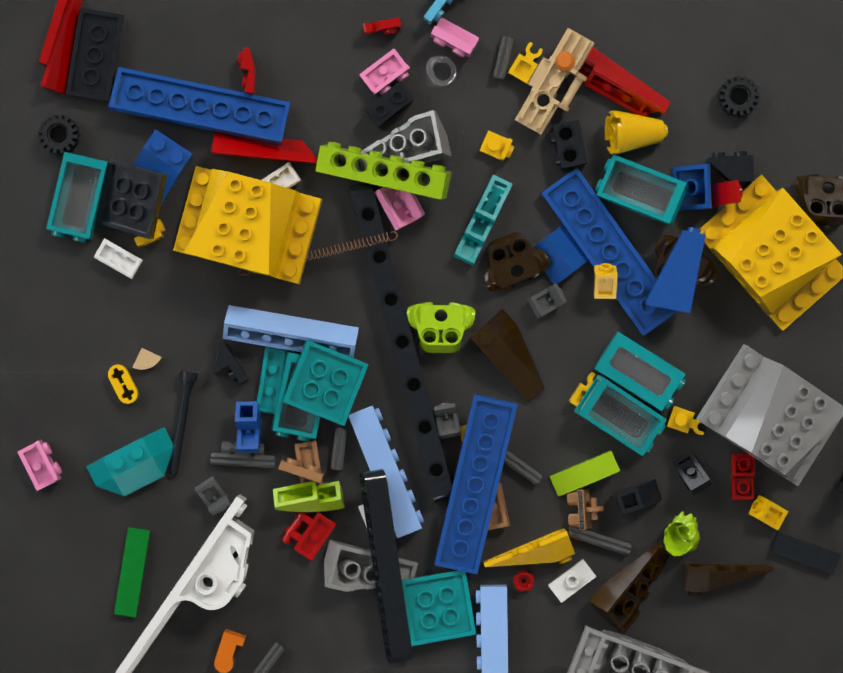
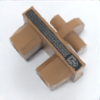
[567,488,604,530]

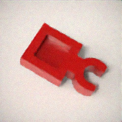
[363,17,401,35]

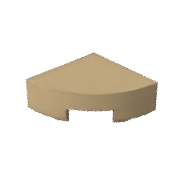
[132,348,162,370]

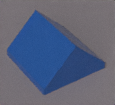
[672,164,712,211]
[533,225,588,284]

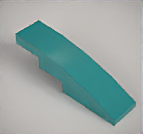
[453,175,513,266]

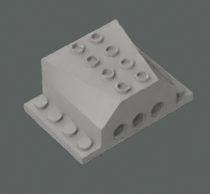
[696,344,843,486]
[567,626,710,673]

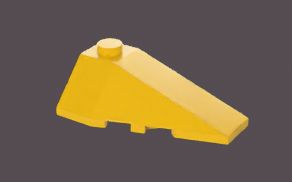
[483,528,575,567]

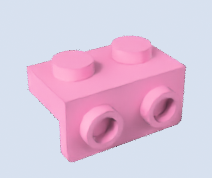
[431,18,479,58]
[359,49,410,96]
[374,176,425,231]
[18,440,62,491]

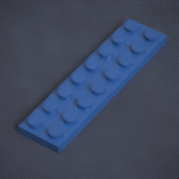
[108,67,291,145]
[541,168,678,336]
[434,394,518,574]

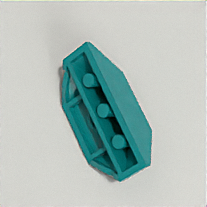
[86,427,173,496]

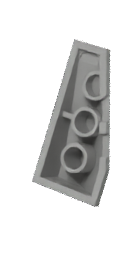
[359,110,451,172]
[324,540,418,592]

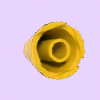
[605,110,668,154]

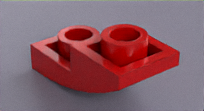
[237,47,256,95]
[711,180,743,207]
[731,454,755,501]

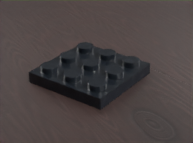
[95,159,167,239]

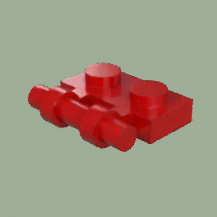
[281,512,336,561]

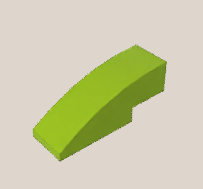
[549,450,620,497]
[273,481,345,512]

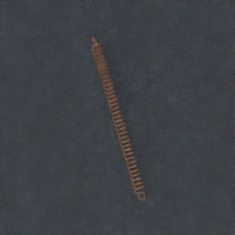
[238,231,398,276]

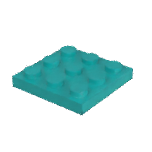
[282,340,369,426]
[402,570,476,646]

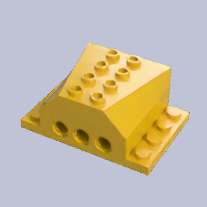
[173,166,323,284]
[700,174,843,331]

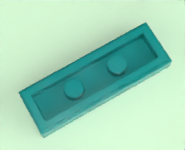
[257,346,287,414]

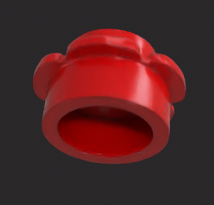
[513,570,535,592]

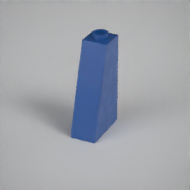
[645,227,706,313]

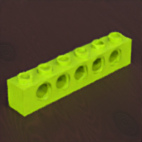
[316,142,452,200]

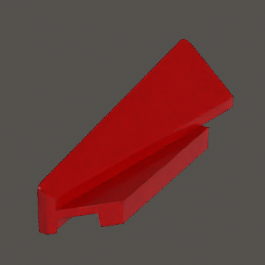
[39,0,83,95]
[579,47,670,116]
[211,133,318,165]

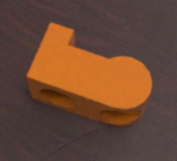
[214,629,246,673]

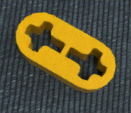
[108,365,139,404]

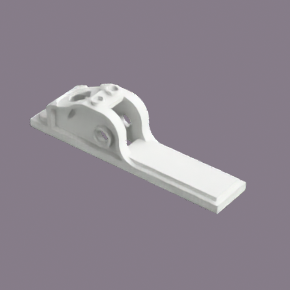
[115,494,255,673]

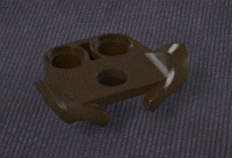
[796,174,843,226]
[485,232,551,291]
[653,235,718,288]

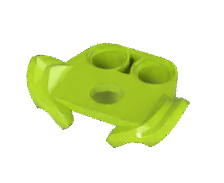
[407,302,475,353]

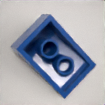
[134,129,195,206]

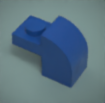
[235,401,262,453]

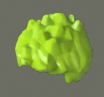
[664,511,700,557]

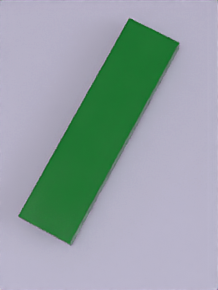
[114,527,151,618]

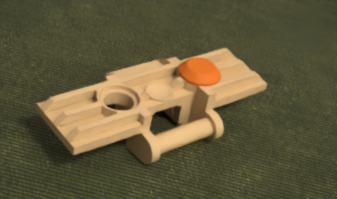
[515,28,595,135]

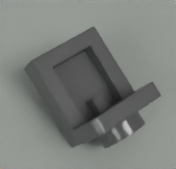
[527,283,567,318]
[434,403,461,440]
[195,476,230,516]

